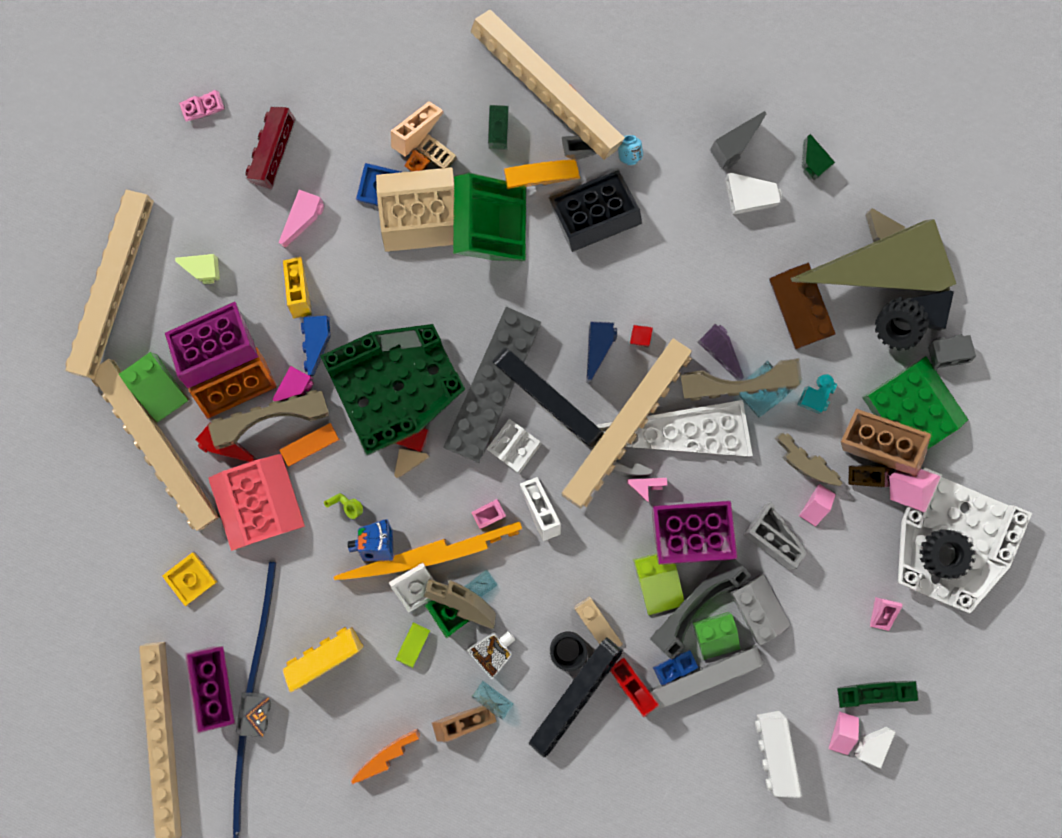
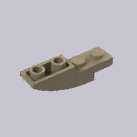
[774,433,843,486]
[423,579,496,629]

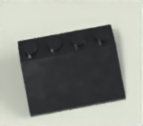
[549,170,642,252]

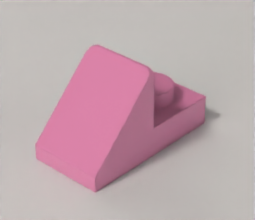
[627,478,667,502]

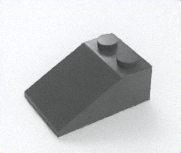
[710,111,767,169]

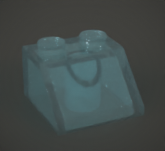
[739,360,793,418]

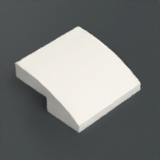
[487,419,542,474]

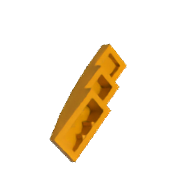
[503,160,580,189]

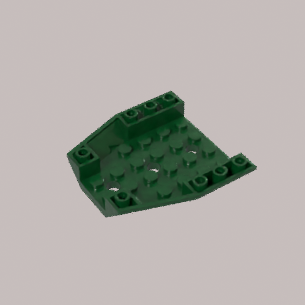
[320,324,465,456]

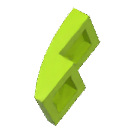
[395,622,431,668]

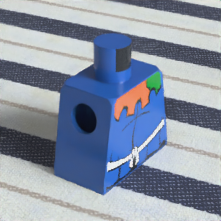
[348,519,393,561]

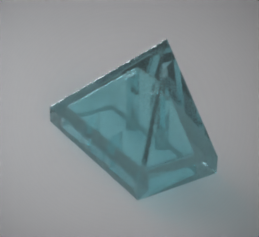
[464,569,497,597]
[472,681,514,720]

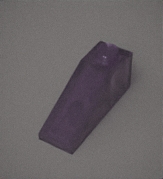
[697,324,744,381]

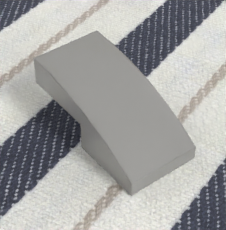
[612,462,653,477]

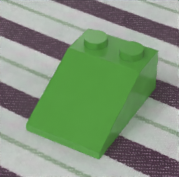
[119,352,189,423]

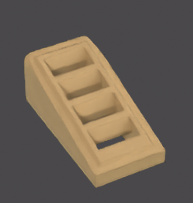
[416,134,457,169]

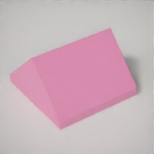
[889,469,941,512]

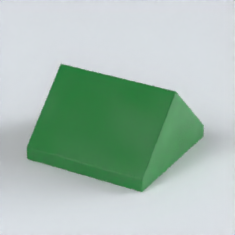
[425,600,470,638]

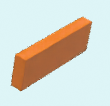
[280,423,340,467]

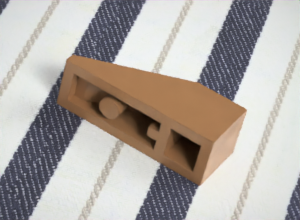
[431,703,497,742]

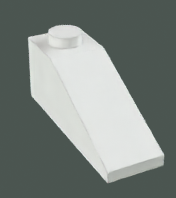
[520,477,561,541]

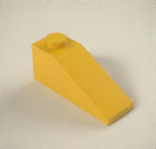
[283,257,312,319]

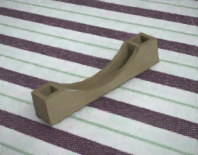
[681,358,802,401]
[208,390,329,450]

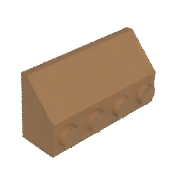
[841,409,931,477]

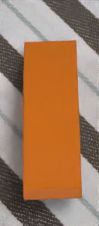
[351,729,420,784]

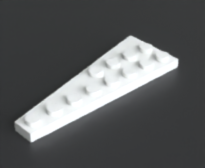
[596,400,753,456]

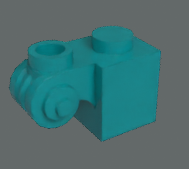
[797,374,837,414]

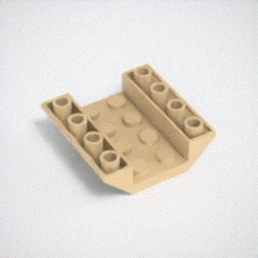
[376,167,454,252]

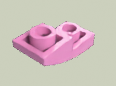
[179,90,225,121]

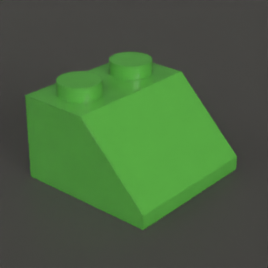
[692,612,740,660]

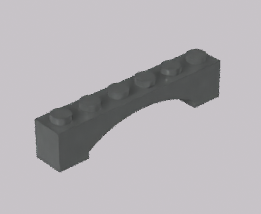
[650,559,751,660]

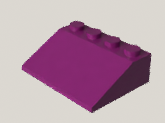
[165,301,259,389]
[652,501,737,565]

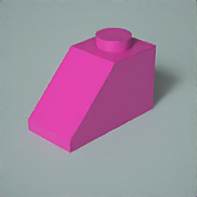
[272,366,314,403]

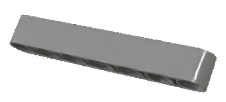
[640,645,764,714]

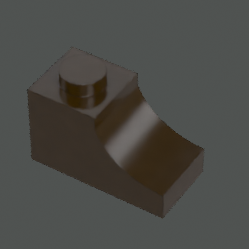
[848,465,895,488]

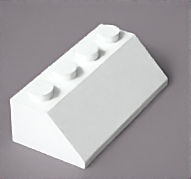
[755,711,801,797]

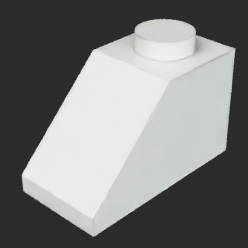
[854,727,895,768]

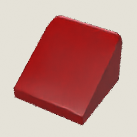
[630,325,653,347]

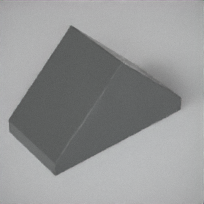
[561,135,596,160]

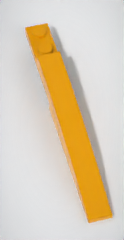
[333,521,522,580]

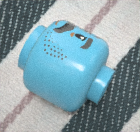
[618,135,643,165]

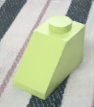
[175,254,220,284]

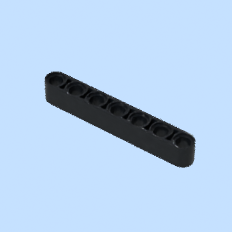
[492,347,604,449]
[529,638,623,758]

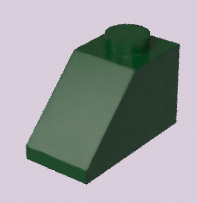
[802,134,835,181]

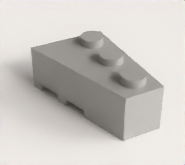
[743,502,807,570]

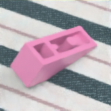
[279,190,324,248]

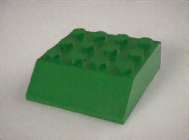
[453,173,526,261]
[862,356,968,450]

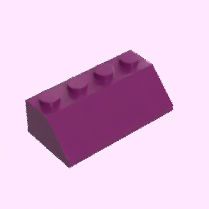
[185,646,235,733]

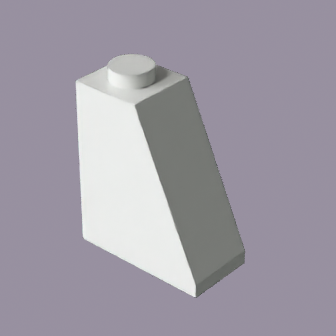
[725,173,782,215]

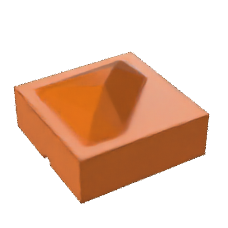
[404,150,431,171]

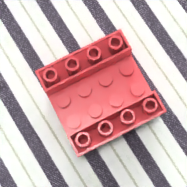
[208,454,305,551]

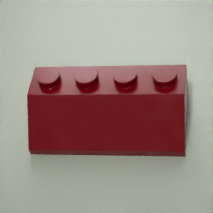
[246,107,296,190]

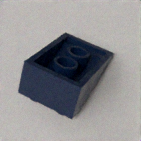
[586,322,617,383]

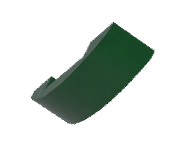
[837,681,919,708]

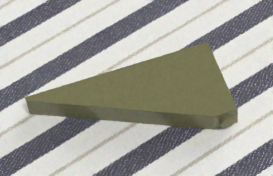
[791,219,957,293]

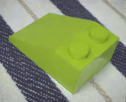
[633,553,684,615]

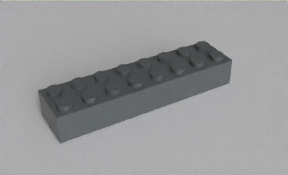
[444,307,541,463]

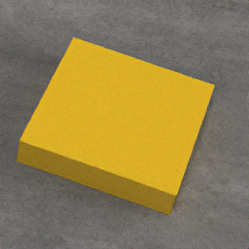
[162,552,217,606]

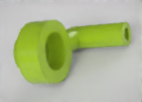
[324,493,363,519]

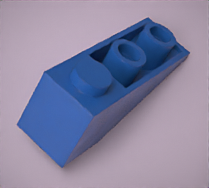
[301,316,331,376]

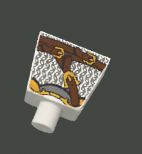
[467,631,515,679]

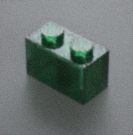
[488,105,509,149]

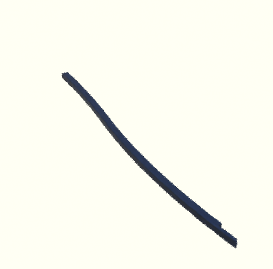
[233,561,276,838]

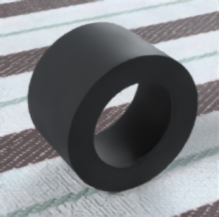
[550,631,587,671]

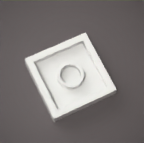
[389,563,435,613]

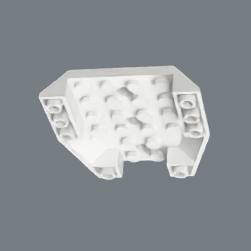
[898,467,1032,613]

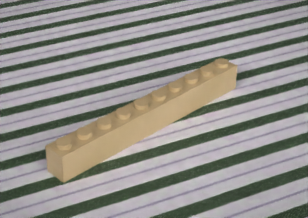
[470,10,625,160]
[65,189,154,380]
[562,338,692,509]
[91,359,220,531]
[139,642,182,838]

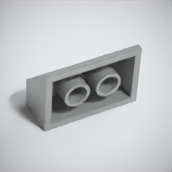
[729,574,790,645]

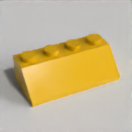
[282,626,364,692]

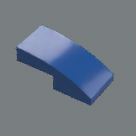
[653,650,699,685]

